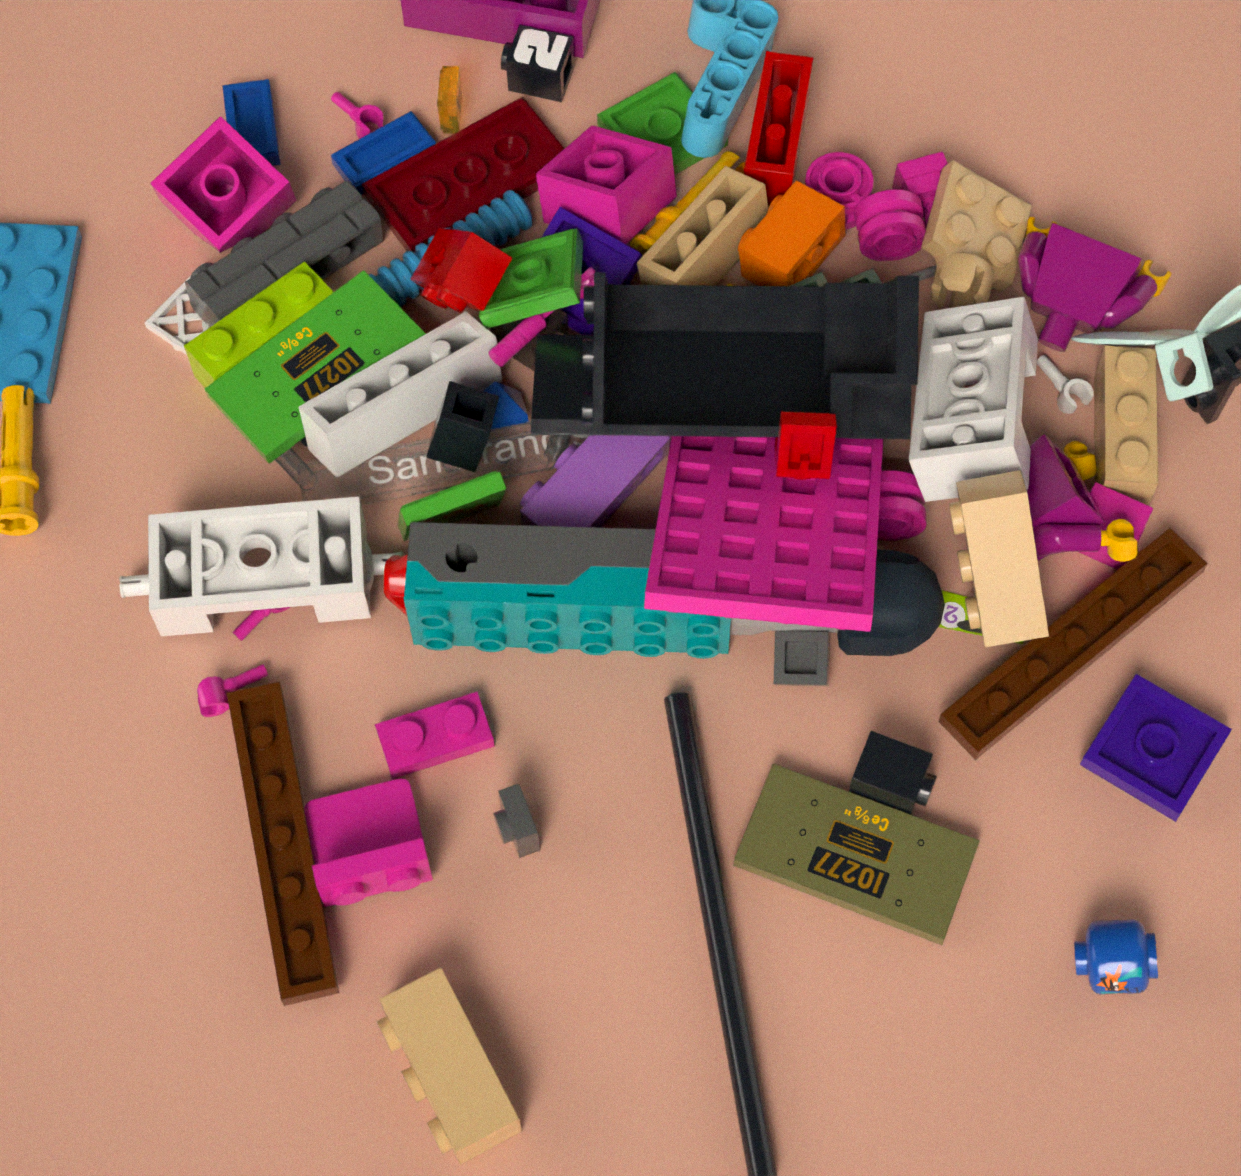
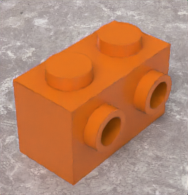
[738,180,846,286]

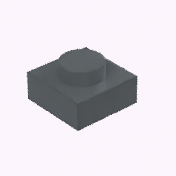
[773,631,830,687]
[493,784,540,858]

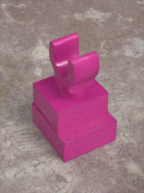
[892,151,948,228]

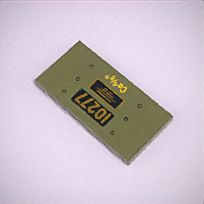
[733,764,980,945]

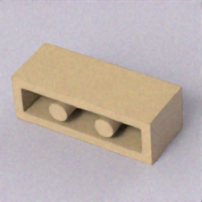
[637,166,768,286]
[1094,346,1158,506]
[949,470,1049,647]
[377,968,522,1165]

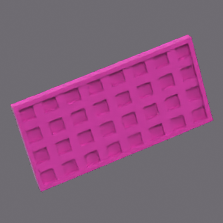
[644,437,883,632]

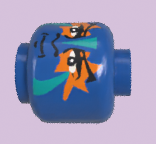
[1074,919,1158,995]

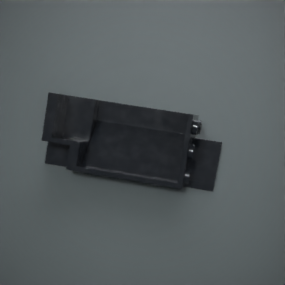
[531,272,919,439]

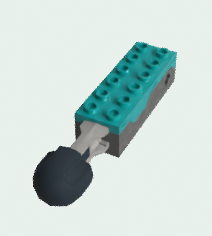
[384,522,945,659]

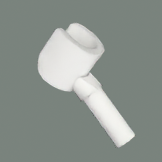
[1036,355,1093,414]

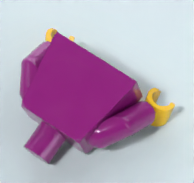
[1018,216,1172,352]
[1026,434,1138,562]

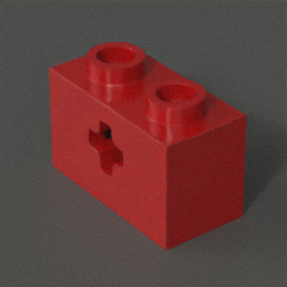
[410,228,512,313]

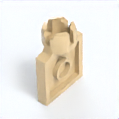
[921,160,1032,308]

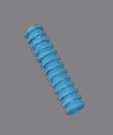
[368,190,532,307]

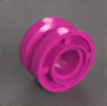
[805,152,874,230]
[854,189,926,261]
[877,471,927,541]

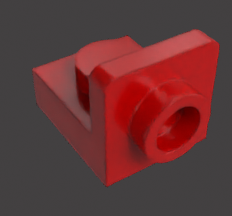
[774,412,837,480]

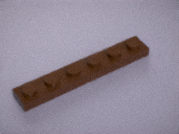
[938,528,1208,760]
[227,681,340,1006]

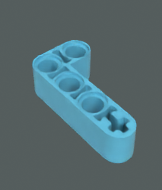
[681,0,779,158]

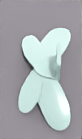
[1071,284,1241,401]

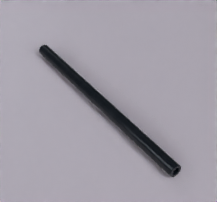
[664,693,778,1176]

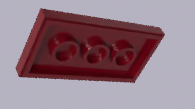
[362,96,565,253]

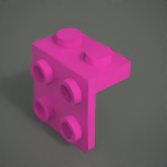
[304,778,433,907]

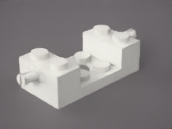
[909,297,1038,502]
[119,497,403,637]

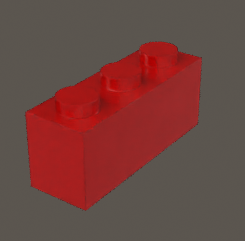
[744,51,813,206]

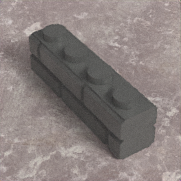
[185,181,383,327]

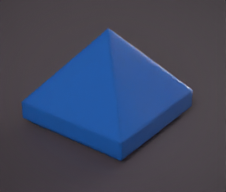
[483,381,529,429]

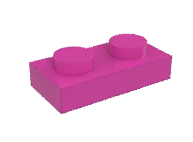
[375,692,495,780]

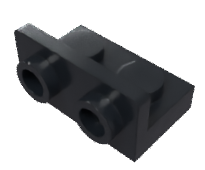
[1182,321,1241,424]

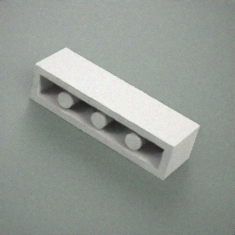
[299,311,502,477]

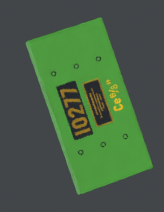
[205,270,426,464]

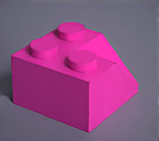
[150,116,297,253]
[536,125,677,244]

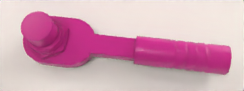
[488,266,596,367]

